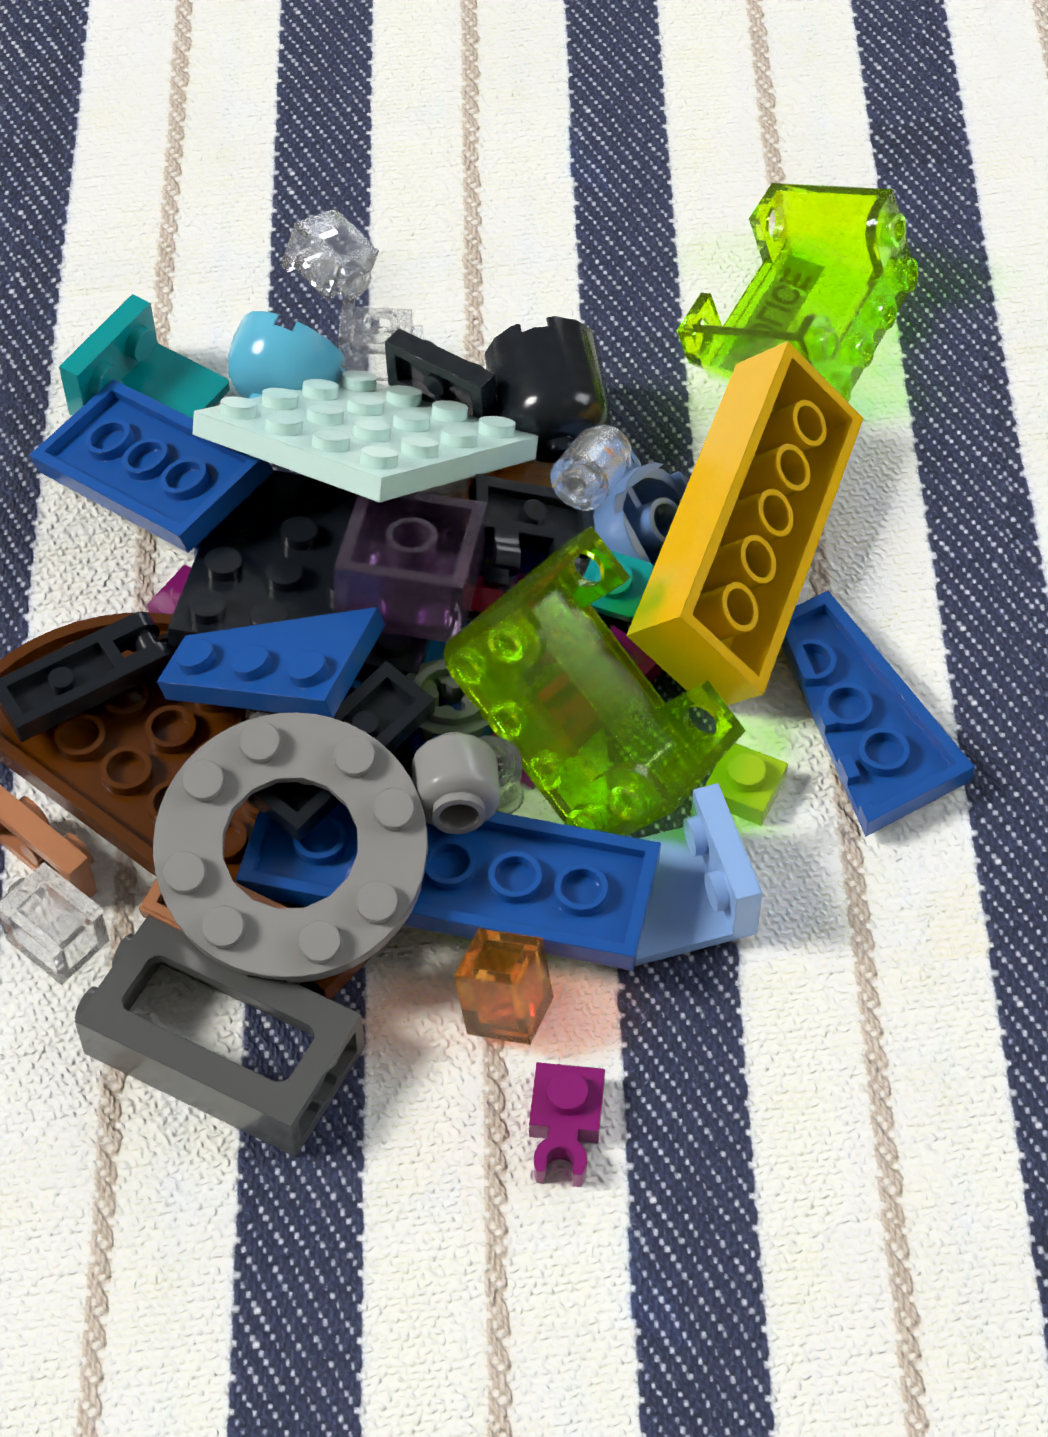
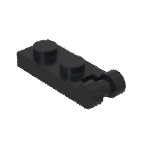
[0,612,175,743]

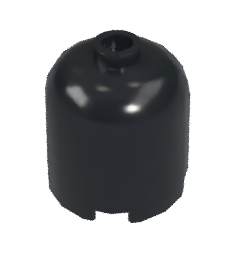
[484,316,610,469]

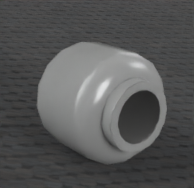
[411,732,501,834]

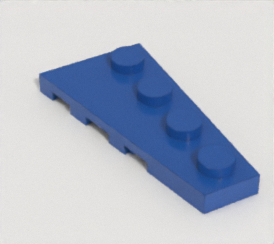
[781,590,975,837]

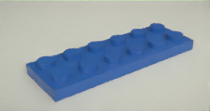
[236,802,661,971]

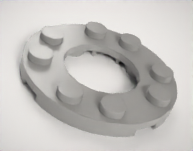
[153,712,428,983]

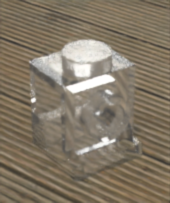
[280,208,379,300]
[338,299,424,382]

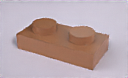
[0,785,97,909]

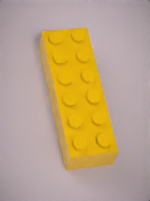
[626,341,864,711]

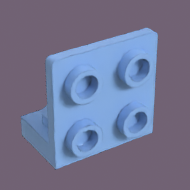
[635,783,763,966]

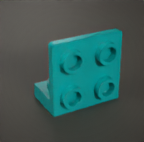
[59,294,230,419]

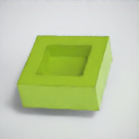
[705,740,788,826]

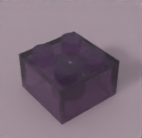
[334,492,487,644]

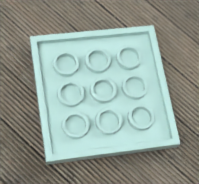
[192,371,538,502]

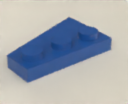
[157,607,385,718]

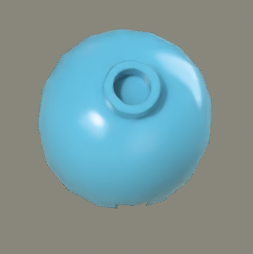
[228,311,348,399]

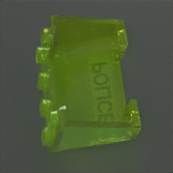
[676,183,919,402]
[443,526,746,836]

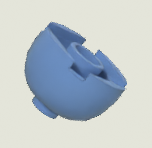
[593,462,689,568]

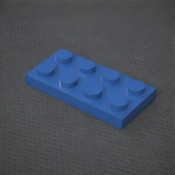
[29,379,274,553]

